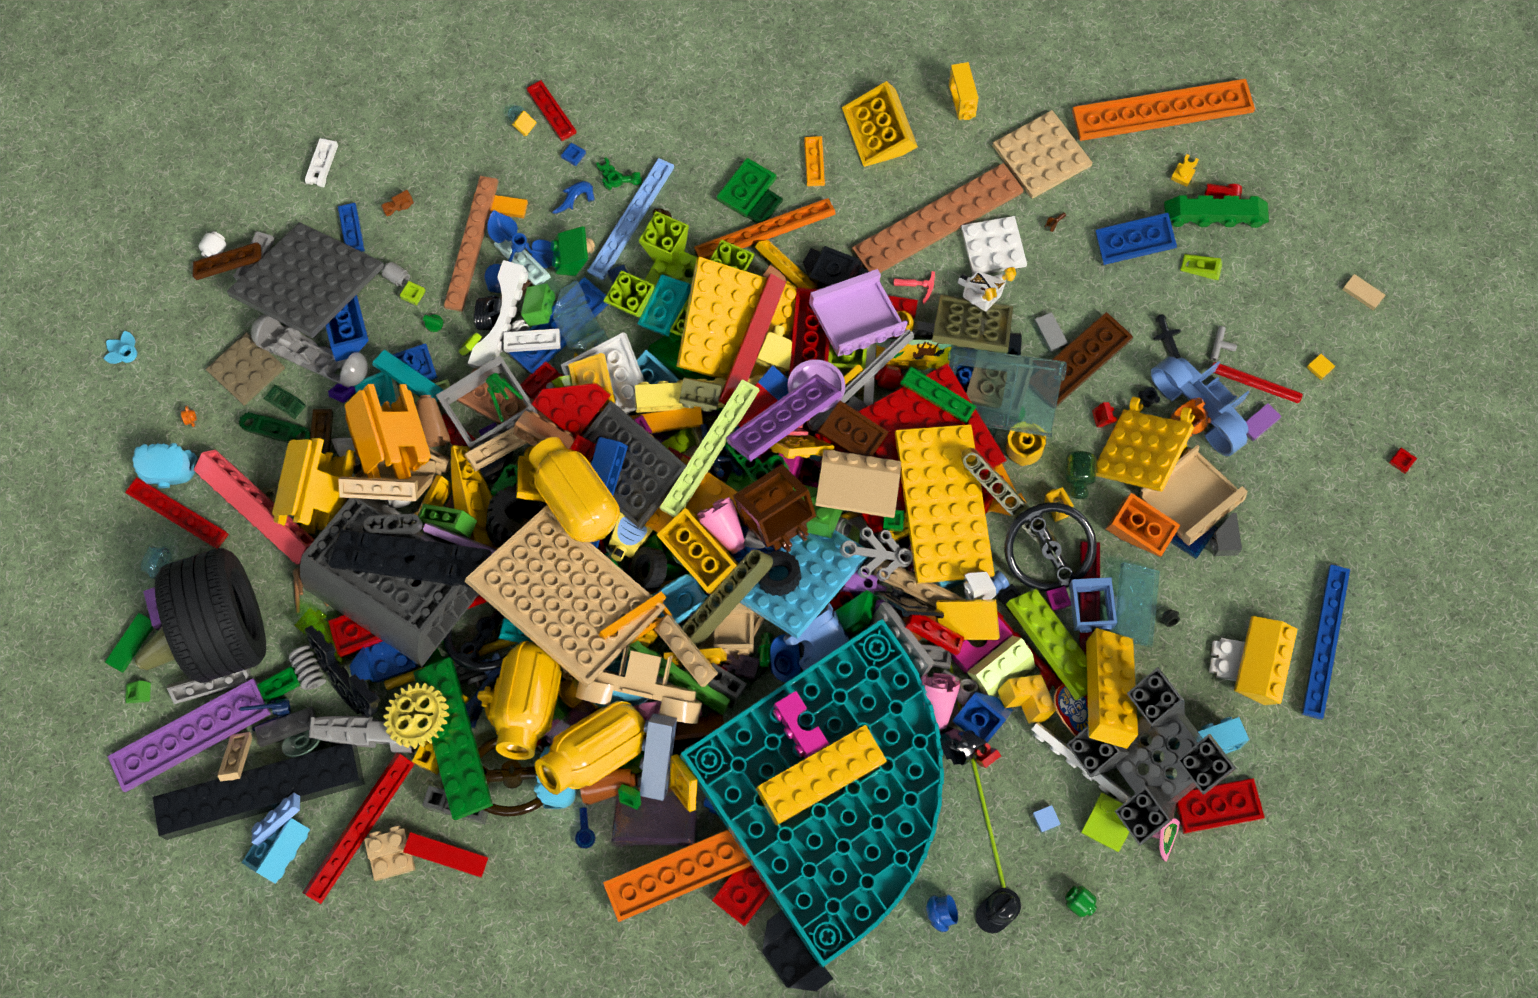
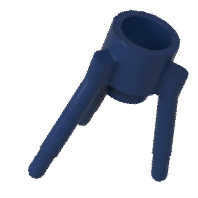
[239,698,291,731]

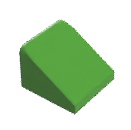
[125,680,151,703]

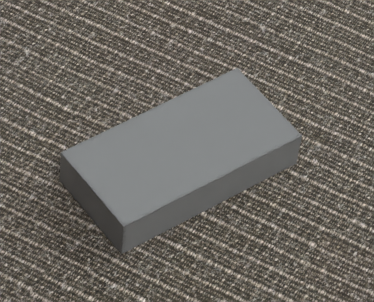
[1034,312,1068,353]

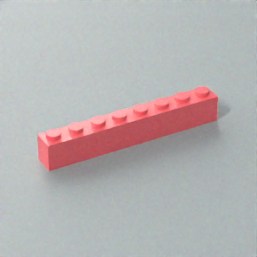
[194,450,315,565]

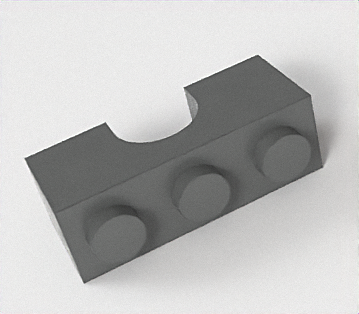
[422,786,489,825]

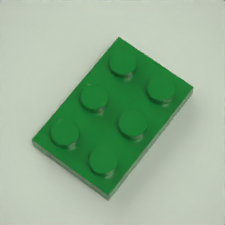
[717,158,777,218]

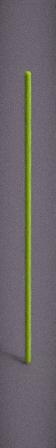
[949,663,1006,888]

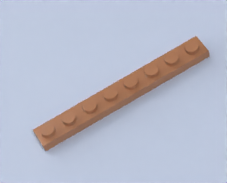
[444,176,498,312]

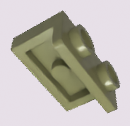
[679,377,722,412]

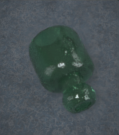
[1065,451,1098,499]

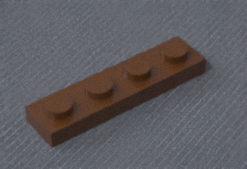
[193,242,261,280]

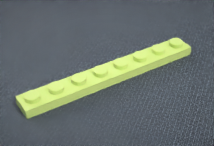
[660,379,759,517]

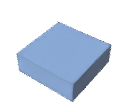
[1033,805,1061,833]

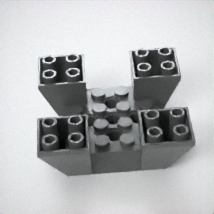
[1066,667,1237,846]

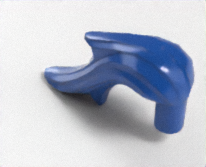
[552,181,595,214]

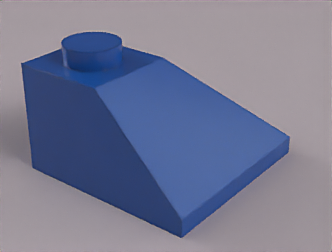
[953,692,1013,747]

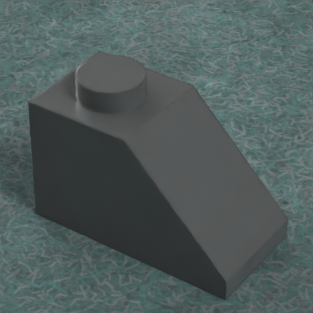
[1210,512,1242,557]

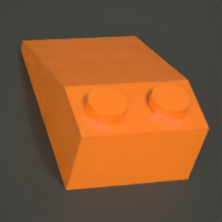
[1106,493,1180,557]

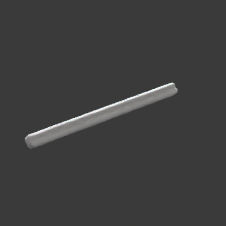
[807,329,914,431]

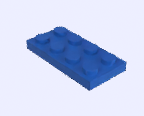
[1096,213,1177,265]

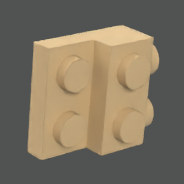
[364,826,415,881]

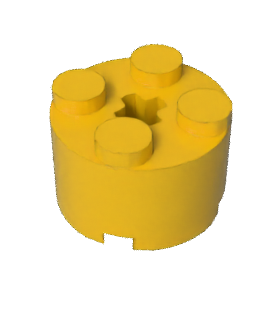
[1005,422,1046,466]

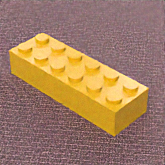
[1086,628,1138,749]
[756,725,887,826]

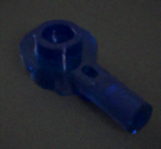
[575,807,596,849]

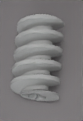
[288,646,326,690]

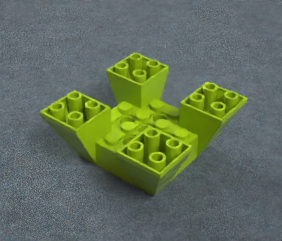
[604,211,755,337]

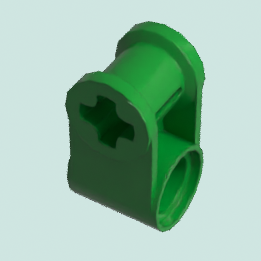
[491,465,518,496]

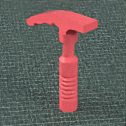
[894,271,935,304]

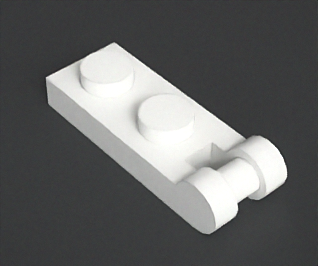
[305,138,338,187]

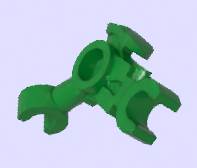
[596,157,642,190]

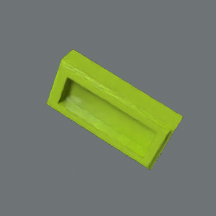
[458,333,482,356]

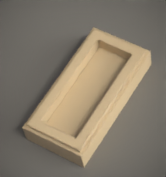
[1342,274,1385,311]

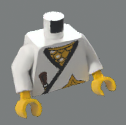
[958,267,1016,312]

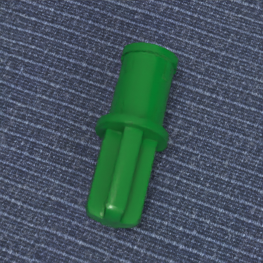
[758,632,774,667]

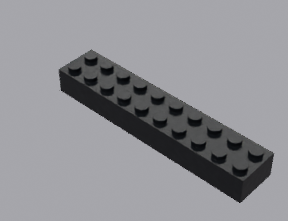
[152,744,365,840]

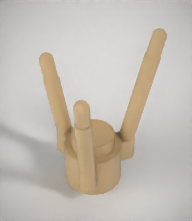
[428,447,451,476]

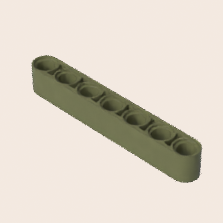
[961,448,1058,551]
[670,549,773,652]

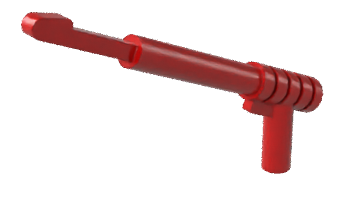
[997,611,1064,692]

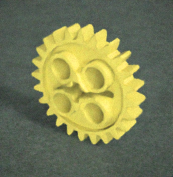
[383,683,449,749]

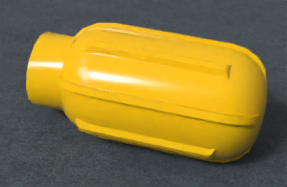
[529,437,620,543]
[491,641,562,760]
[535,701,647,795]

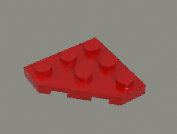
[532,383,612,439]

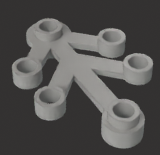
[840,527,913,581]

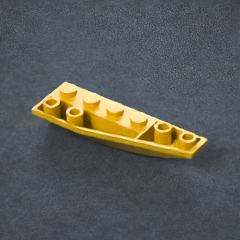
[451,445,500,549]

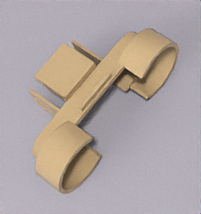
[575,646,702,724]

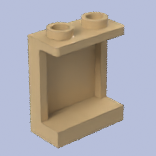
[713,603,754,656]

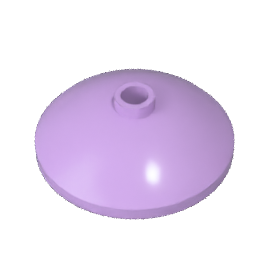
[788,360,845,412]

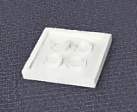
[961,216,1027,275]

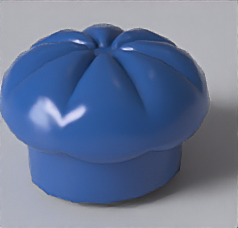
[926,895,958,932]

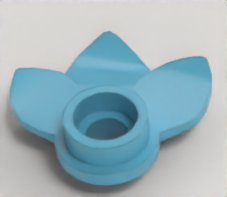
[104,331,137,364]

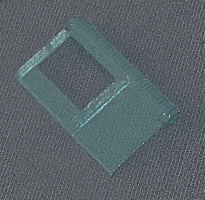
[948,347,1067,437]

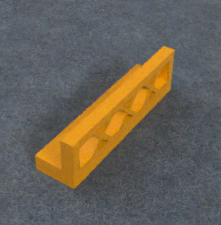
[599,591,672,646]

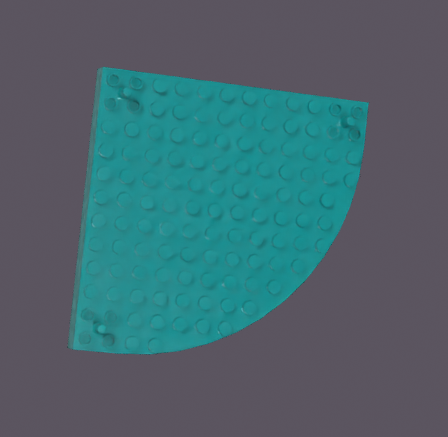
[680,619,944,967]

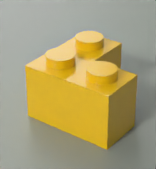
[997,675,1056,724]

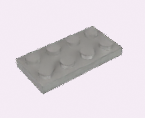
[870,601,935,678]

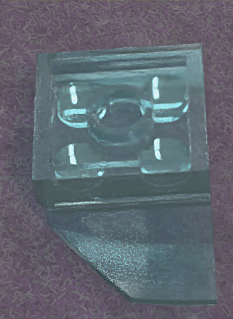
[553,281,609,351]

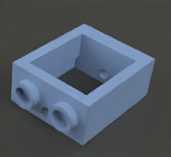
[1069,577,1117,633]

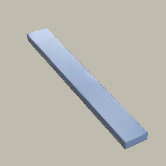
[588,158,674,281]

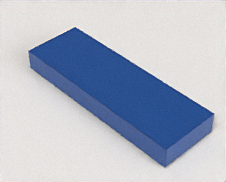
[338,203,365,252]

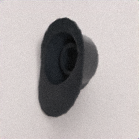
[975,888,1021,934]

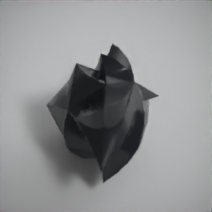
[940,727,988,765]

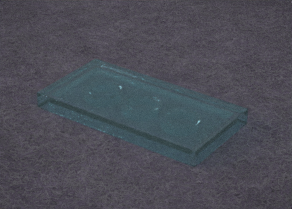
[1114,562,1160,647]

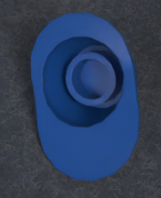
[769,634,801,682]

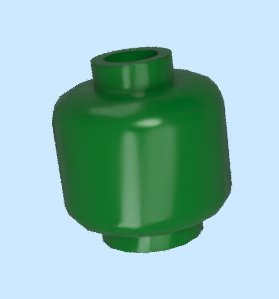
[1065,886,1097,917]

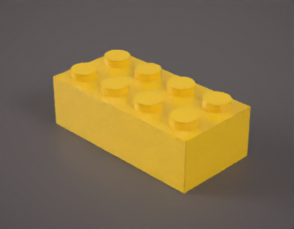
[657,508,739,594]

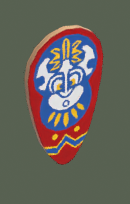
[1054,684,1088,737]

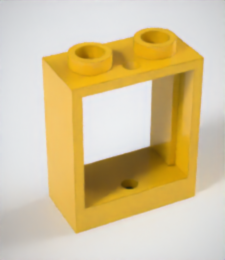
[949,62,978,120]

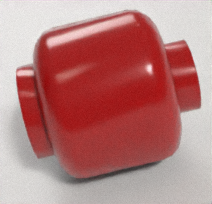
[874,364,904,390]

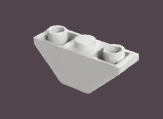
[963,572,996,600]

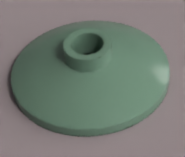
[282,730,320,757]

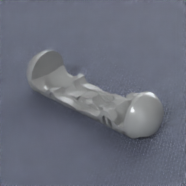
[251,314,368,387]

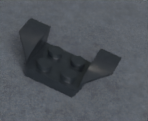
[803,246,869,287]
[762,910,833,991]

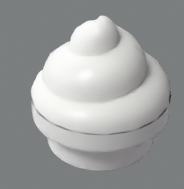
[511,319,530,332]

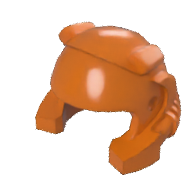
[1170,397,1211,437]

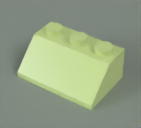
[967,636,1035,698]

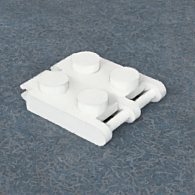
[1209,638,1245,681]

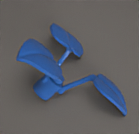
[484,210,554,293]

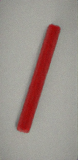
[1211,362,1303,404]

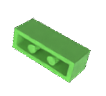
[418,504,477,538]

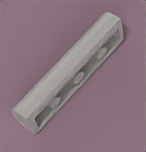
[167,668,252,704]

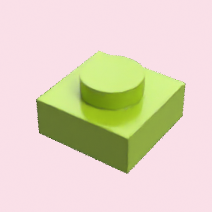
[400,281,426,306]

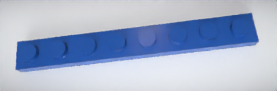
[1301,565,1350,720]

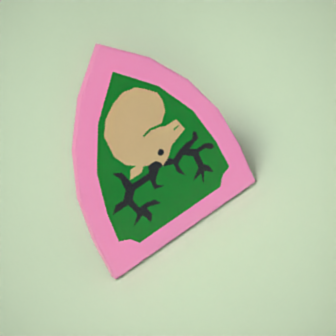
[1152,818,1181,862]

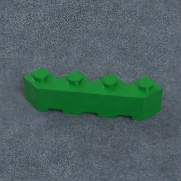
[1164,195,1269,228]

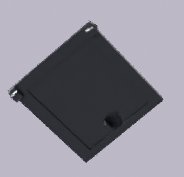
[874,587,944,619]

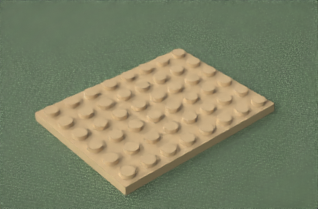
[465,505,665,688]

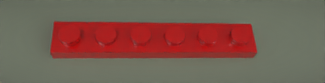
[125,477,229,549]

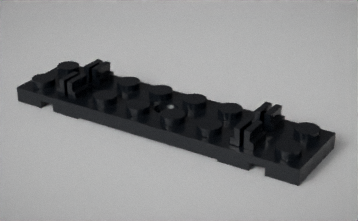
[329,529,492,588]

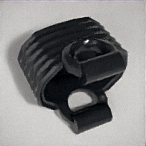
[474,295,512,331]

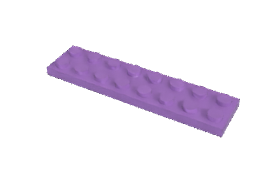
[108,679,271,792]

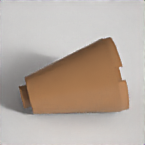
[416,395,451,448]

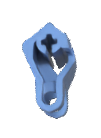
[783,603,850,670]

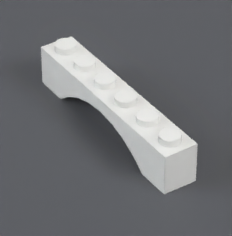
[468,260,528,369]

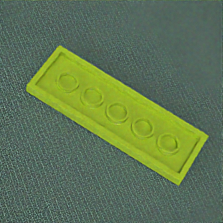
[1006,589,1088,700]

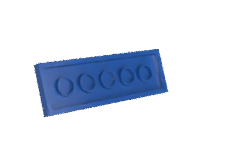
[507,277,609,374]

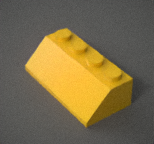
[1234,616,1298,705]

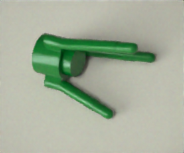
[486,373,523,422]

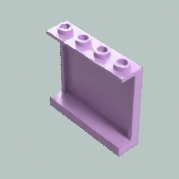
[809,269,908,356]

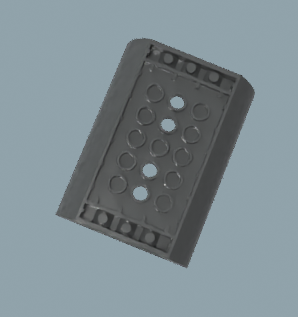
[300,498,479,666]

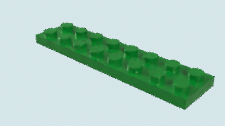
[413,657,493,821]

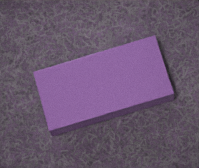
[1246,403,1281,441]

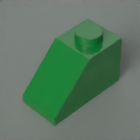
[836,590,878,635]

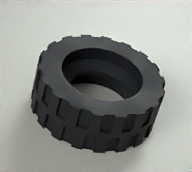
[629,546,668,592]
[758,551,801,596]

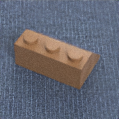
[513,410,575,449]

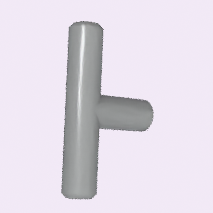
[1210,326,1237,361]

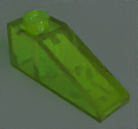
[294,608,345,664]

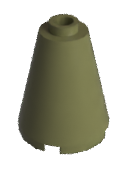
[135,627,175,671]

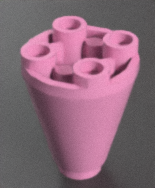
[697,497,745,554]

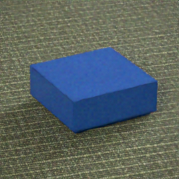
[561,143,586,166]

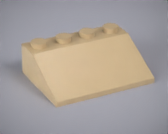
[815,449,901,518]

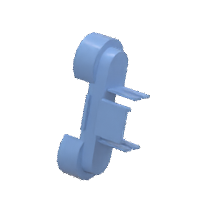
[1151,357,1249,456]

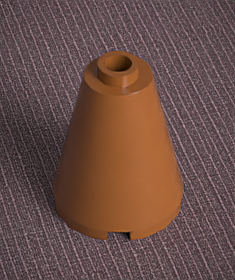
[580,768,637,805]

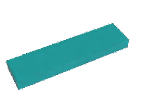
[372,350,443,402]

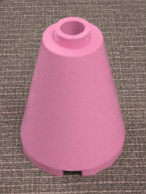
[920,673,960,732]

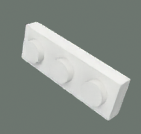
[504,329,561,352]

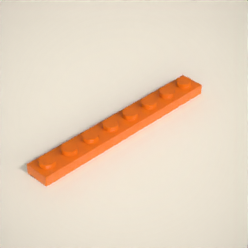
[694,198,836,260]

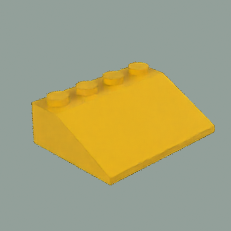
[842,81,918,167]

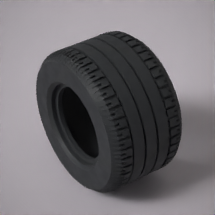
[155,548,266,683]

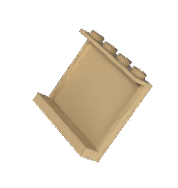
[1140,445,1248,546]
[338,460,436,501]

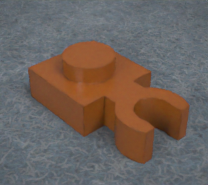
[381,190,414,217]

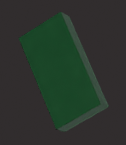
[747,189,783,224]

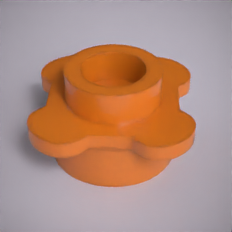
[181,406,197,427]

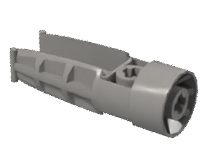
[309,715,417,753]

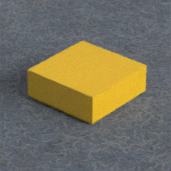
[512,111,537,136]
[1307,354,1335,380]

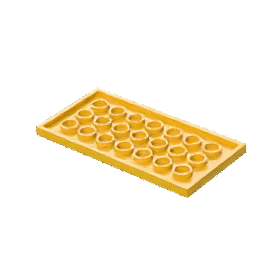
[895,425,995,584]

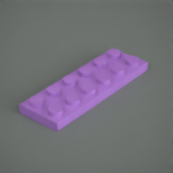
[726,374,841,461]

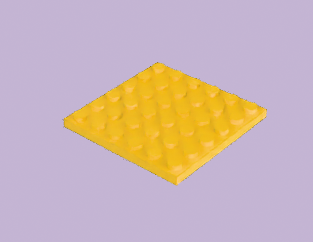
[676,257,797,380]

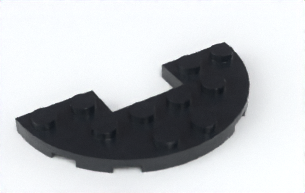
[305,625,380,718]

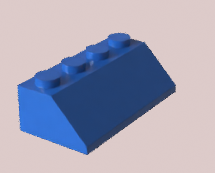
[326,295,369,362]

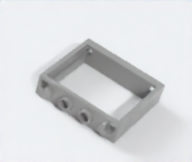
[436,356,538,450]

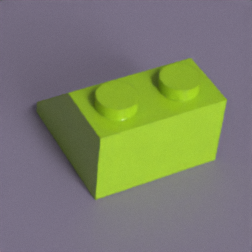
[1081,793,1129,852]

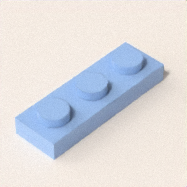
[251,793,300,846]

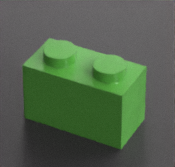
[521,283,555,326]

